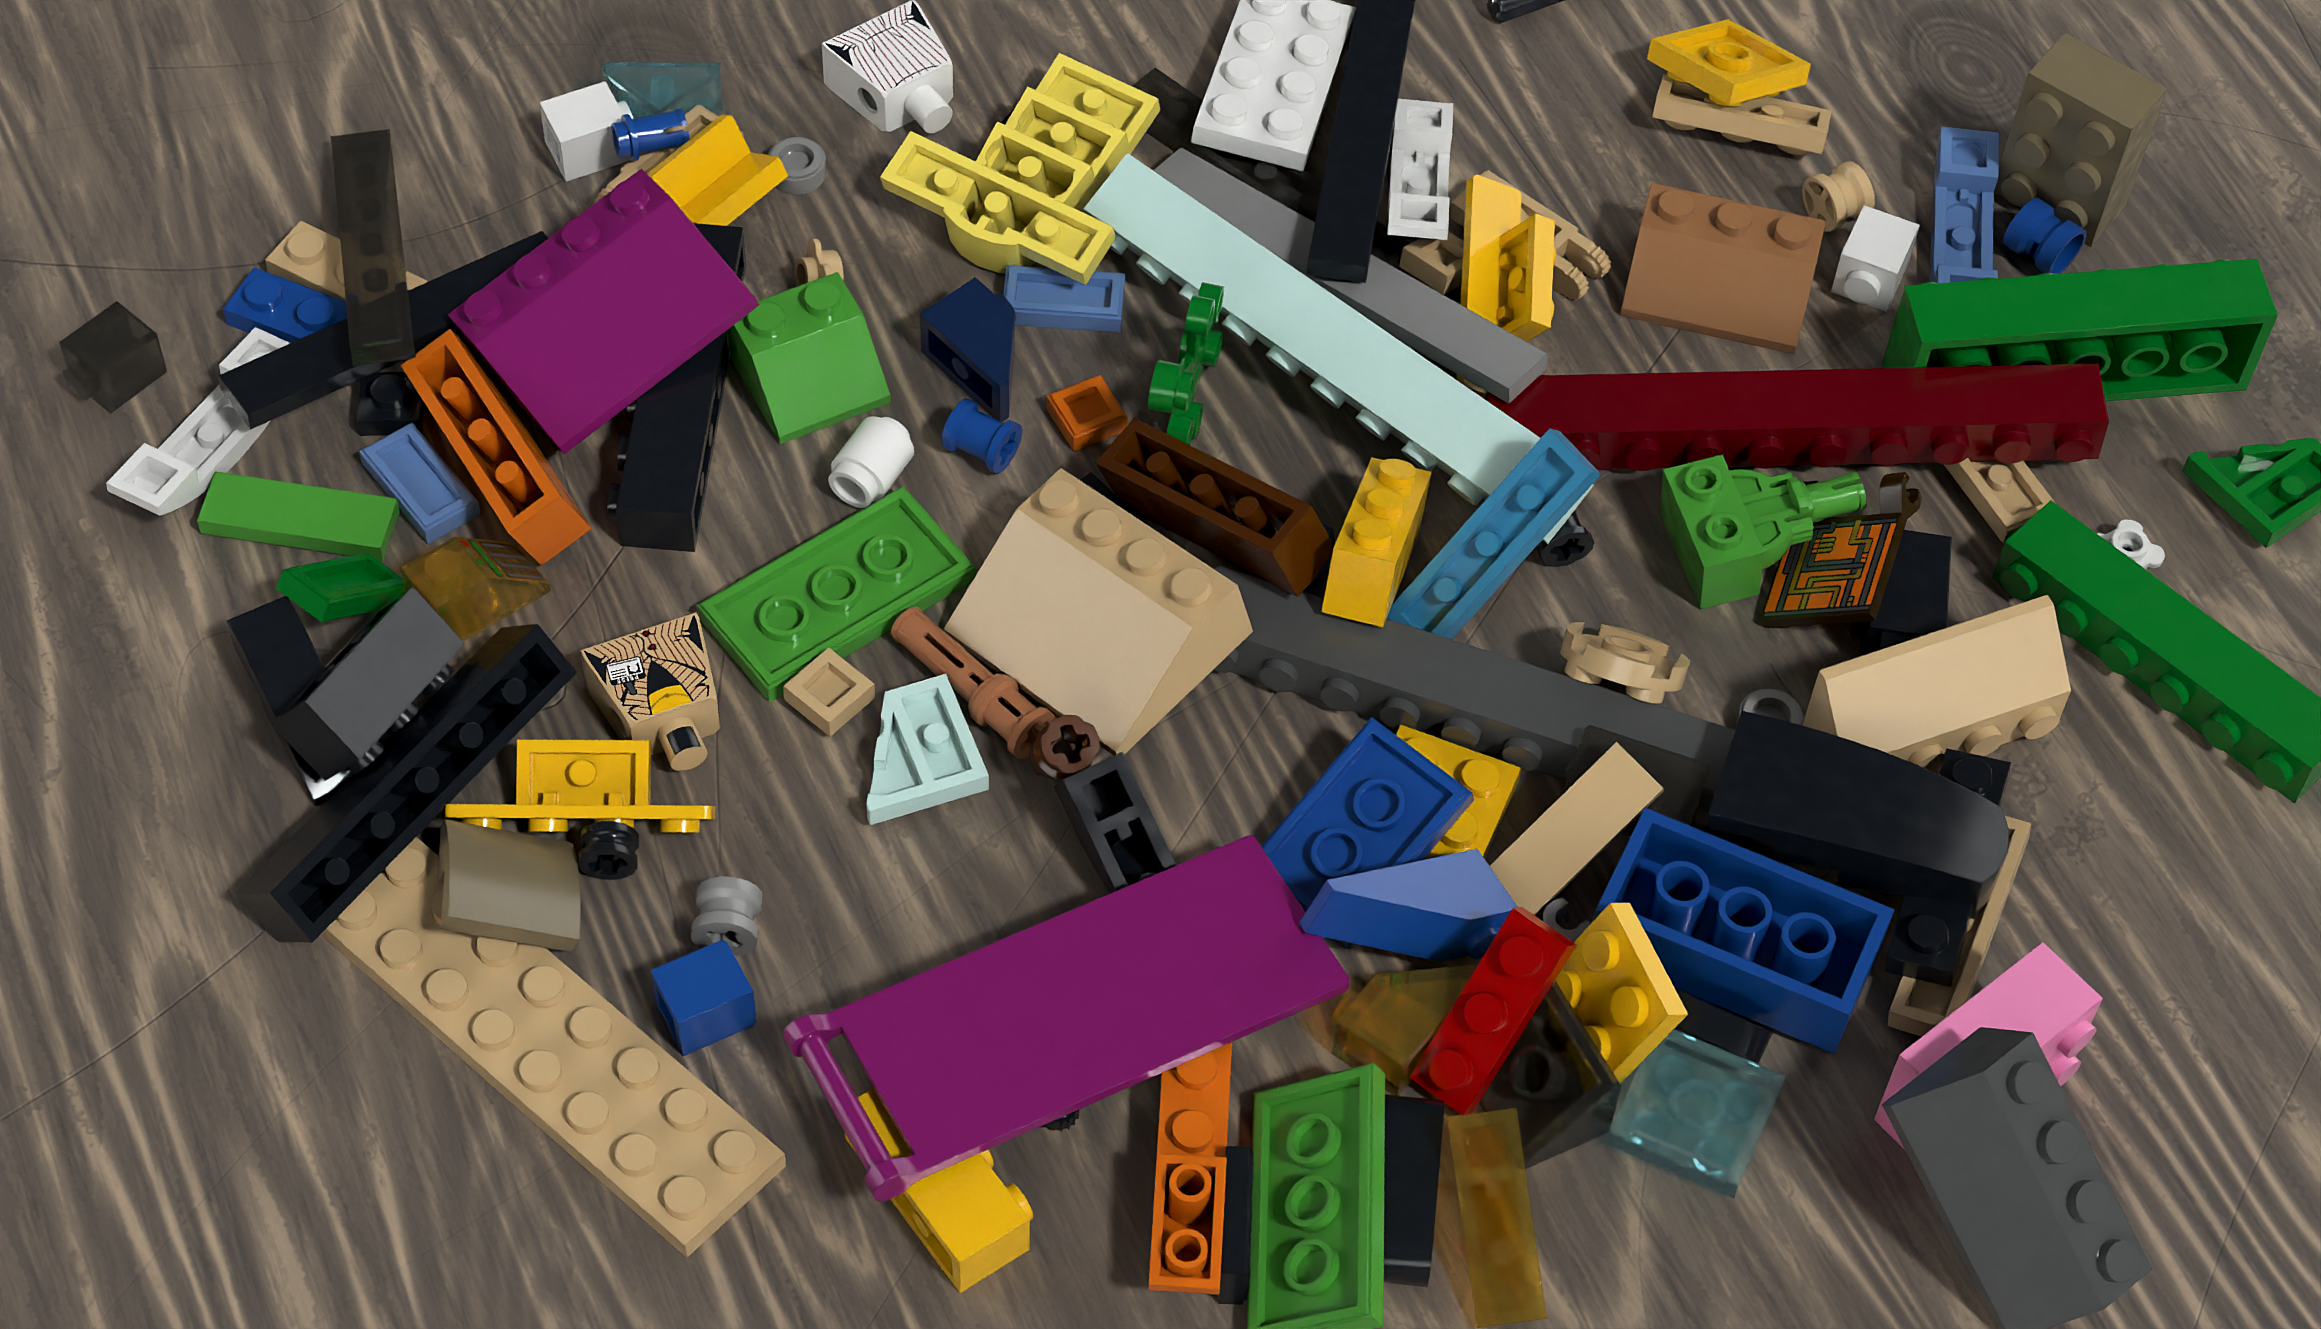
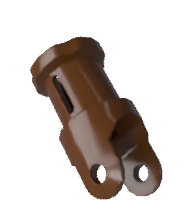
[1029,715,1100,780]

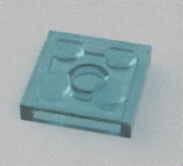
[1606,1029,1786,1198]

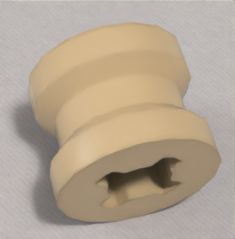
[1802,161,1875,232]

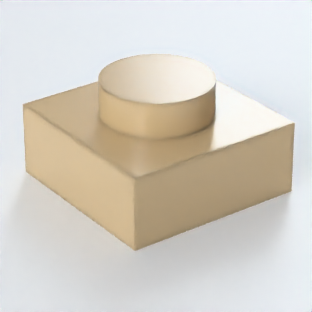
[1399,231,1463,295]
[783,647,875,737]

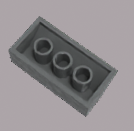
[1882,1027,2152,1329]

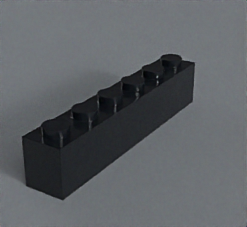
[607,223,746,552]
[236,624,577,943]

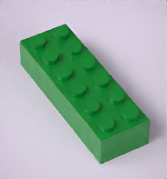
[1882,259,2278,402]

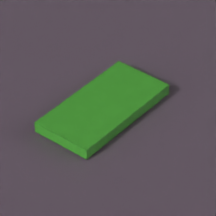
[696,486,976,702]
[1247,1063,1385,1329]

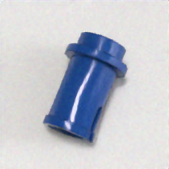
[611,108,690,162]

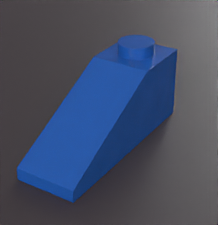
[1299,849,1518,962]

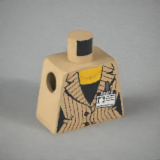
[580,612,720,771]

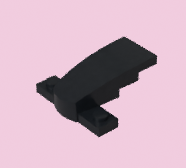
[1708,711,2011,987]

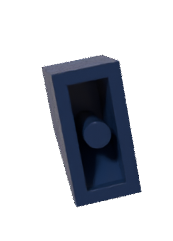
[920,277,1016,422]

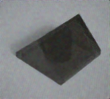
[1479,981,1622,1169]

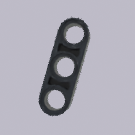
[1384,1094,1444,1287]

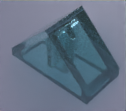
[602,62,723,132]

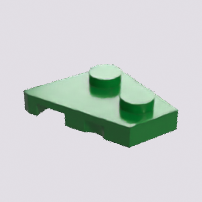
[2182,437,2321,548]

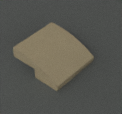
[437,819,580,952]

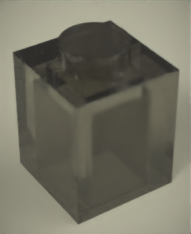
[59,301,168,414]

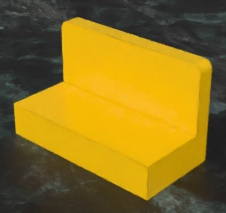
[647,114,788,226]

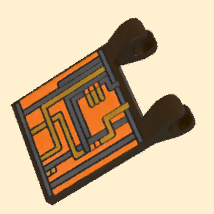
[1759,472,1922,628]

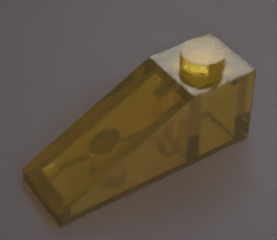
[1447,1108,1547,1328]

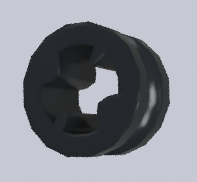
[578,821,639,880]

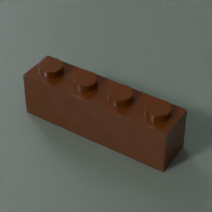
[1095,418,1334,597]

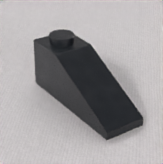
[1054,752,1177,894]

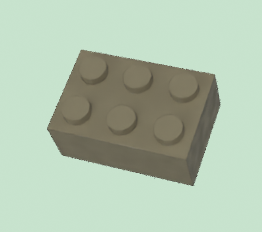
[1994,32,2168,247]

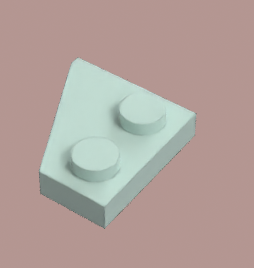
[866,674,989,825]

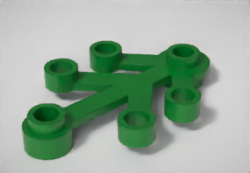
[1148,282,1224,445]

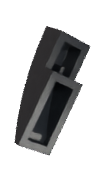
[227,596,354,806]

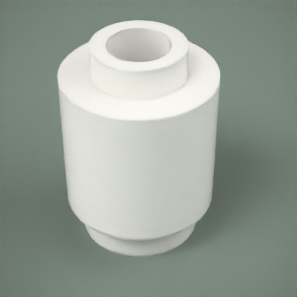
[828,416,914,508]

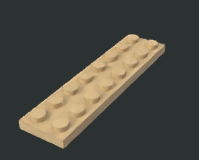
[321,837,786,1258]

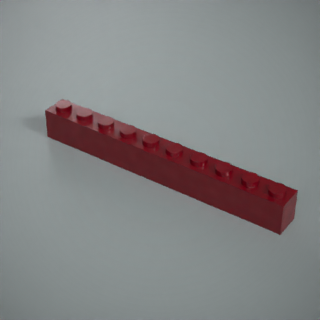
[1485,364,2109,471]

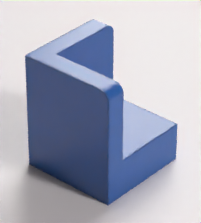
[650,940,757,1056]

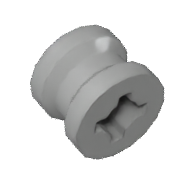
[691,876,763,956]

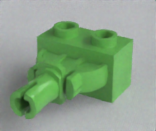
[1660,454,1867,610]

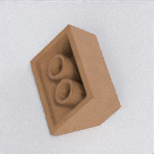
[1620,183,1826,354]

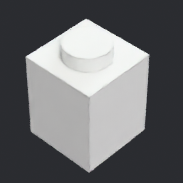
[539,81,633,182]
[1831,205,1920,312]

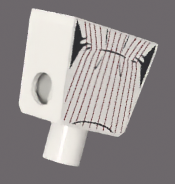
[822,0,953,133]

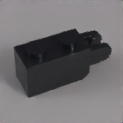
[1850,530,1952,657]

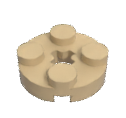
[1560,622,1690,704]

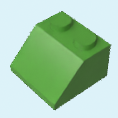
[728,272,891,444]

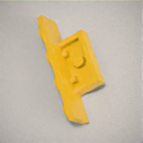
[1457,174,1556,399]
[445,739,715,833]

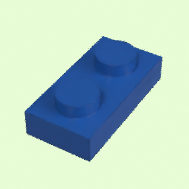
[223,267,360,343]

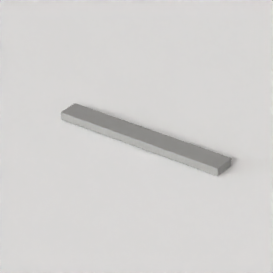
[1153,147,1547,403]

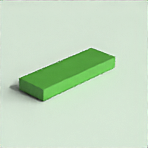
[197,471,400,561]

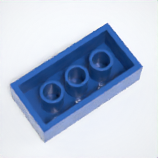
[1593,808,1895,1054]

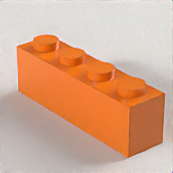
[401,329,592,566]

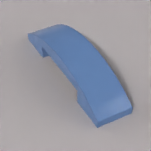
[1930,126,1999,283]

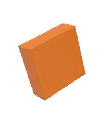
[1046,375,1128,452]

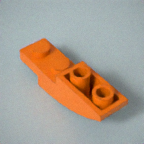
[1148,1042,1232,1295]

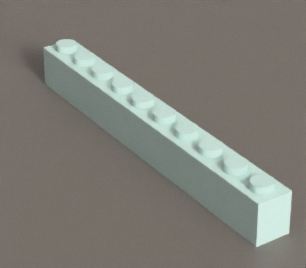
[1084,153,1594,544]

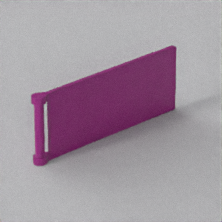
[783,835,1350,1202]

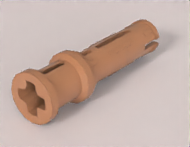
[891,607,1056,759]

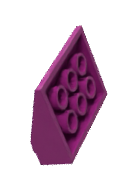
[448,168,759,454]

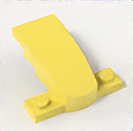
[880,53,1160,285]

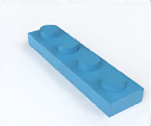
[1387,429,1601,639]

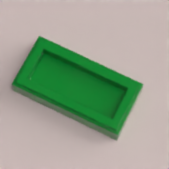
[276,552,411,622]

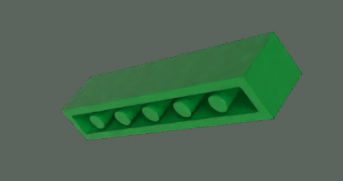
[1992,500,2321,803]

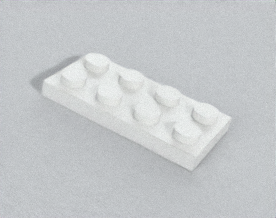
[1191,0,1356,171]

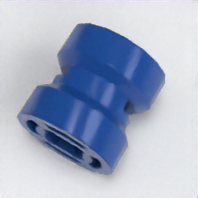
[2003,197,2087,274]

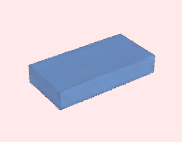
[1003,265,1125,333]
[359,423,481,544]

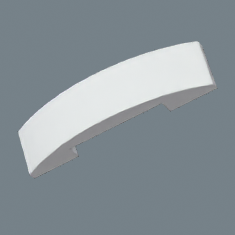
[1387,99,1453,240]
[106,327,290,516]

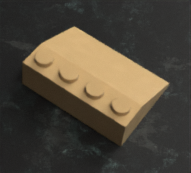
[944,468,1253,756]

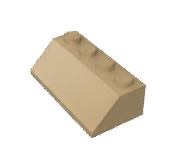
[1802,595,2071,772]

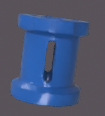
[942,398,1023,474]

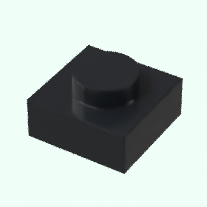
[357,372,424,436]

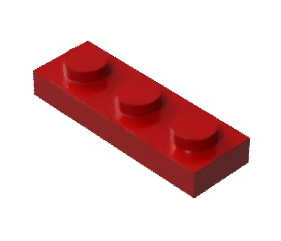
[1409,907,1577,1116]

